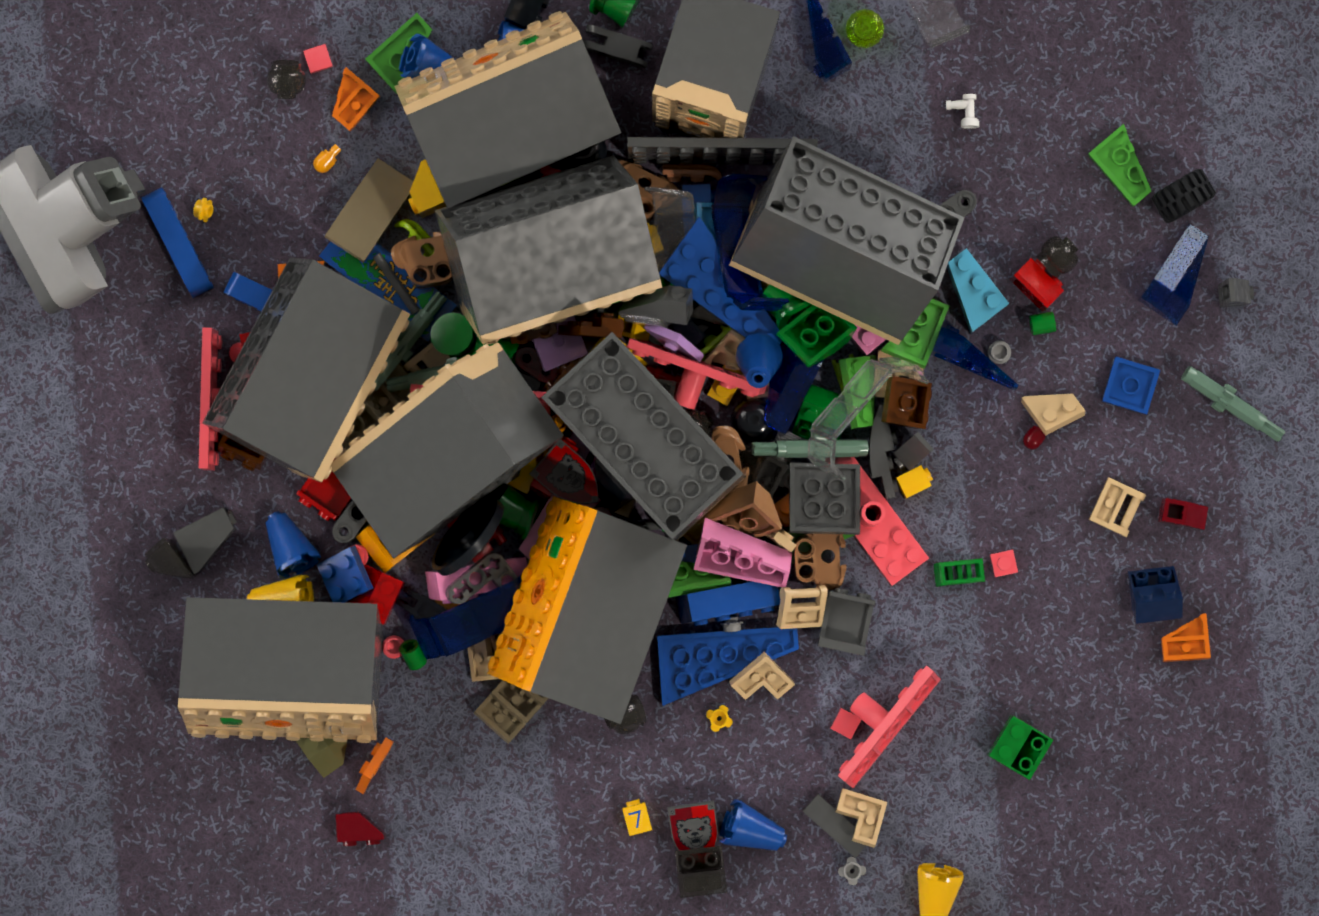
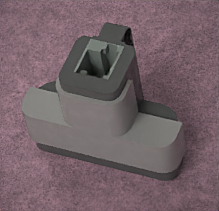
[0,145,146,314]

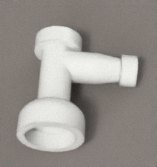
[946,94,979,129]

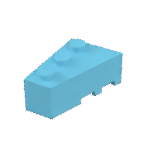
[947,248,1009,334]

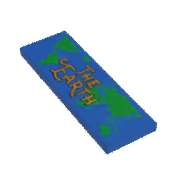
[319,241,457,342]

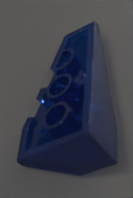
[805,0,852,82]
[1138,223,1209,326]
[930,325,1018,391]
[764,341,824,435]

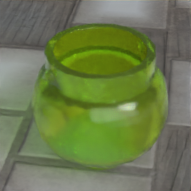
[845,9,885,49]

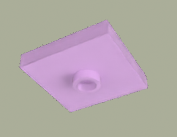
[532,316,588,372]
[644,321,704,362]

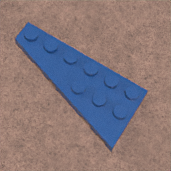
[659,217,782,344]
[657,627,799,706]

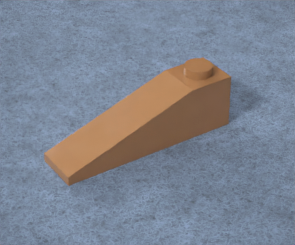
[683,481,782,545]

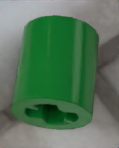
[1029,311,1056,336]
[399,639,427,670]

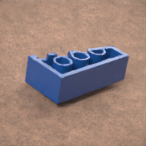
[676,582,780,626]

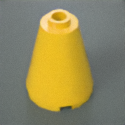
[247,574,314,602]
[917,863,964,916]

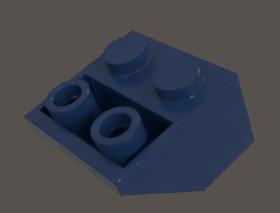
[1128,566,1183,624]

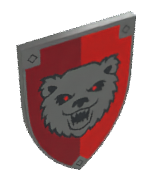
[529,439,599,504]
[667,800,718,868]

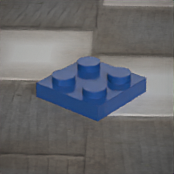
[1101,357,1160,415]
[317,546,373,603]

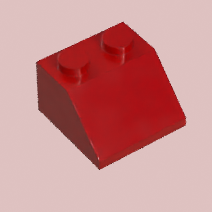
[1009,258,1064,312]
[346,564,405,625]

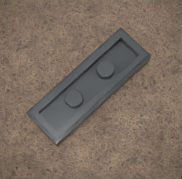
[803,794,866,858]

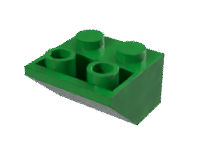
[792,384,849,440]
[987,715,1053,780]

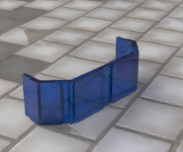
[711,174,789,311]
[409,561,529,659]

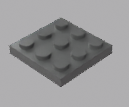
[789,463,860,535]

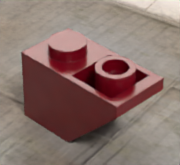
[1158,498,1208,530]
[336,812,386,846]

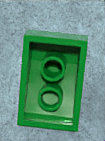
[776,305,857,368]

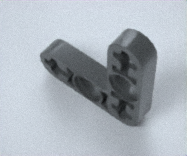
[446,553,521,606]

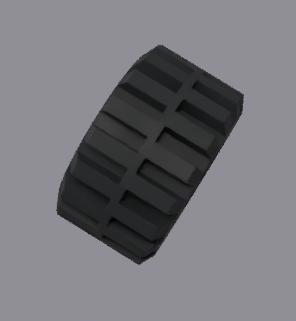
[1151,169,1216,223]

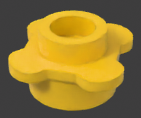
[193,198,213,222]
[706,705,733,732]

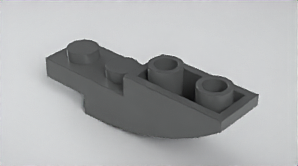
[868,404,899,500]

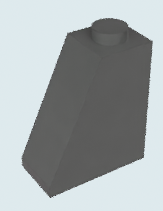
[173,507,237,575]

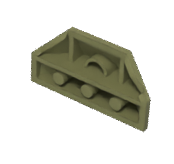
[296,738,348,778]

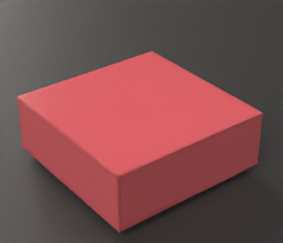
[303,44,333,74]
[830,708,861,739]

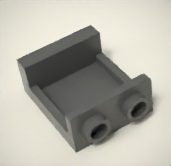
[817,588,875,656]

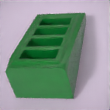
[934,558,985,587]

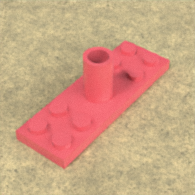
[199,328,222,471]
[627,338,768,410]
[828,457,929,586]
[838,666,941,788]

